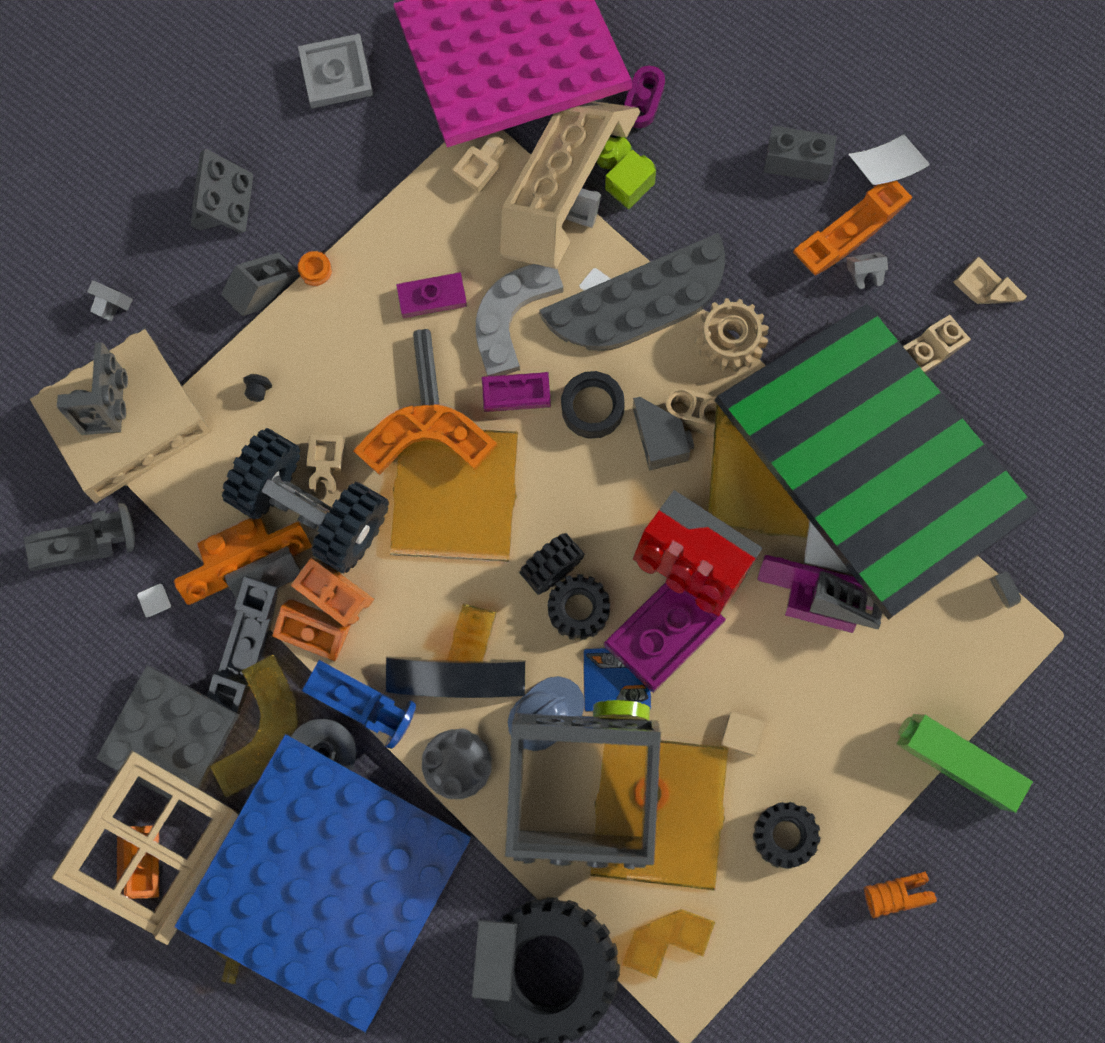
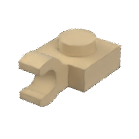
[452,133,506,192]

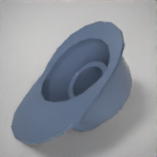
[508,676,585,751]

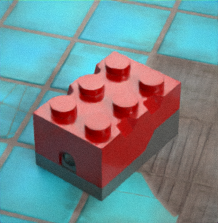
[632,490,762,617]

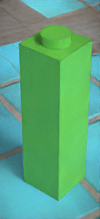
[896,714,1033,813]

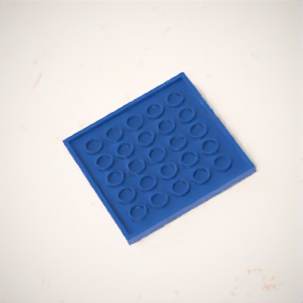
[175,734,471,1033]

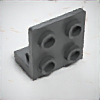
[57,342,128,435]

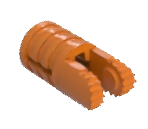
[864,872,937,918]

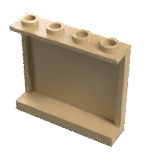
[30,329,211,503]

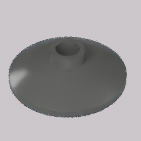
[291,719,357,771]

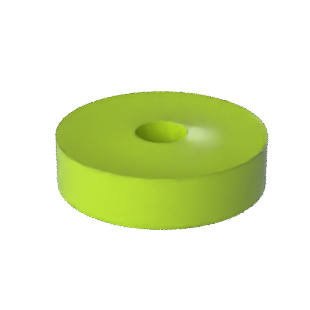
[593,700,650,720]

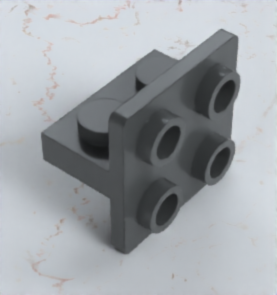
[191,149,253,233]

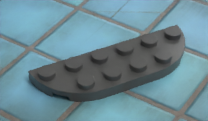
[539,232,725,351]

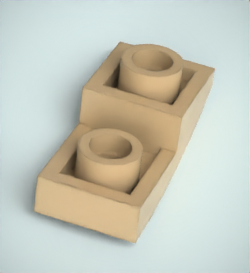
[903,315,971,374]

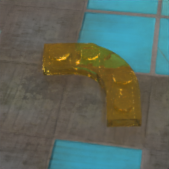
[210,655,298,797]

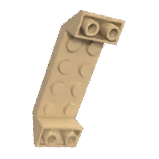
[500,101,640,269]

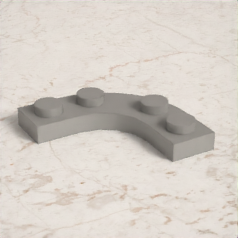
[475,264,564,376]

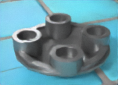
[422,728,491,799]

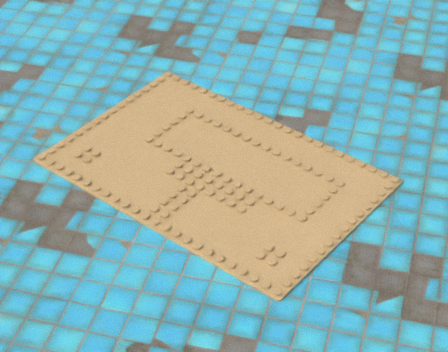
[126,130,1064,1043]

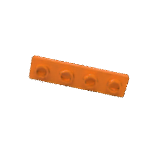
[174,518,312,605]

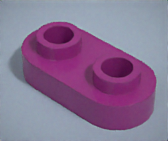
[624,66,665,128]

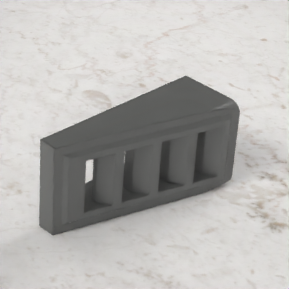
[810,571,882,630]

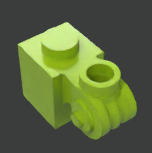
[597,136,656,210]

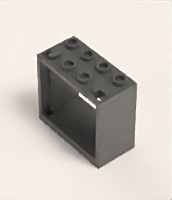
[505,713,661,870]

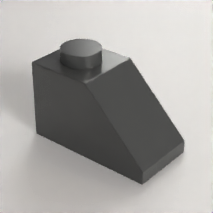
[221,253,300,316]
[632,397,694,471]

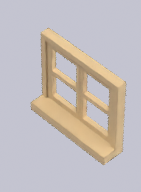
[52,750,240,945]

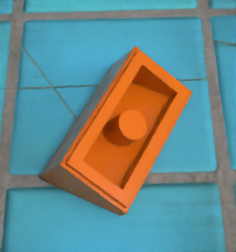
[272,599,351,661]
[117,826,159,899]

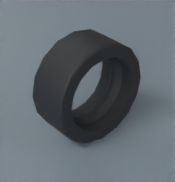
[561,371,625,439]

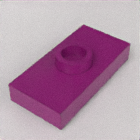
[396,272,467,318]
[482,372,551,412]

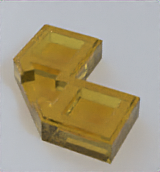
[622,909,715,979]

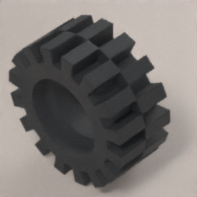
[519,533,585,595]
[547,574,610,640]
[753,802,821,869]

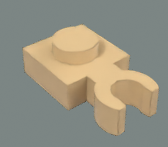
[306,433,345,494]

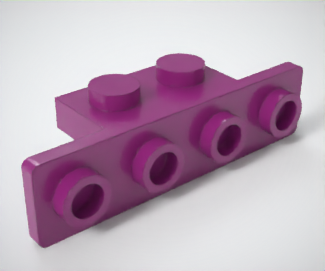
[757,555,873,633]

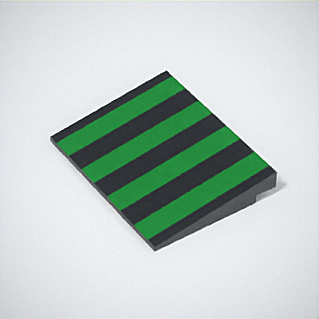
[714,304,1039,620]

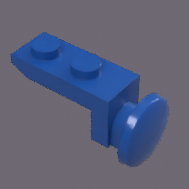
[302,660,416,749]

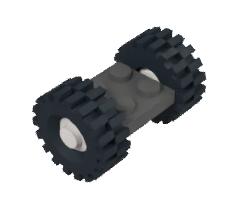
[222,428,389,574]

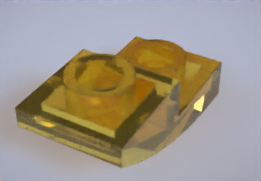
[447,603,496,661]

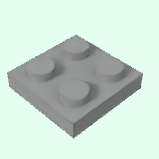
[298,34,373,109]

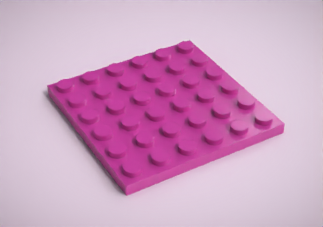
[393,0,632,148]

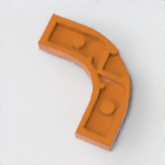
[353,404,498,475]

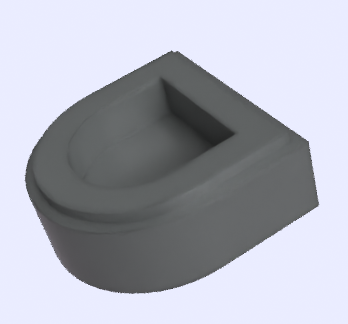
[990,571,1021,609]

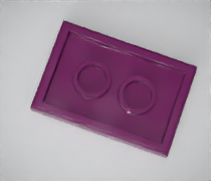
[603,582,726,693]

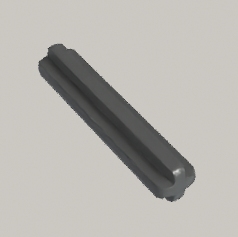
[413,329,440,406]

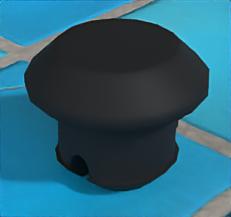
[243,374,272,402]

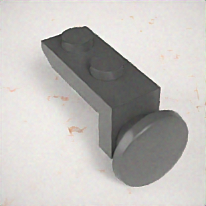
[24,503,135,571]

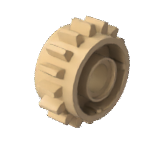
[695,298,769,372]

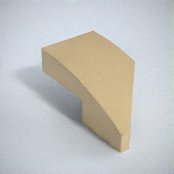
[953,257,1027,304]

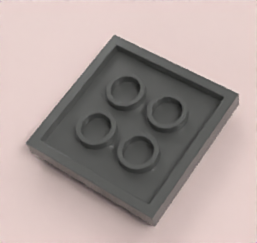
[96,666,239,808]

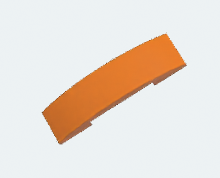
[793,180,912,276]

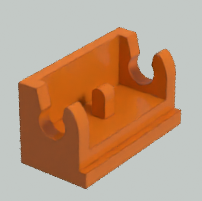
[291,557,374,627]

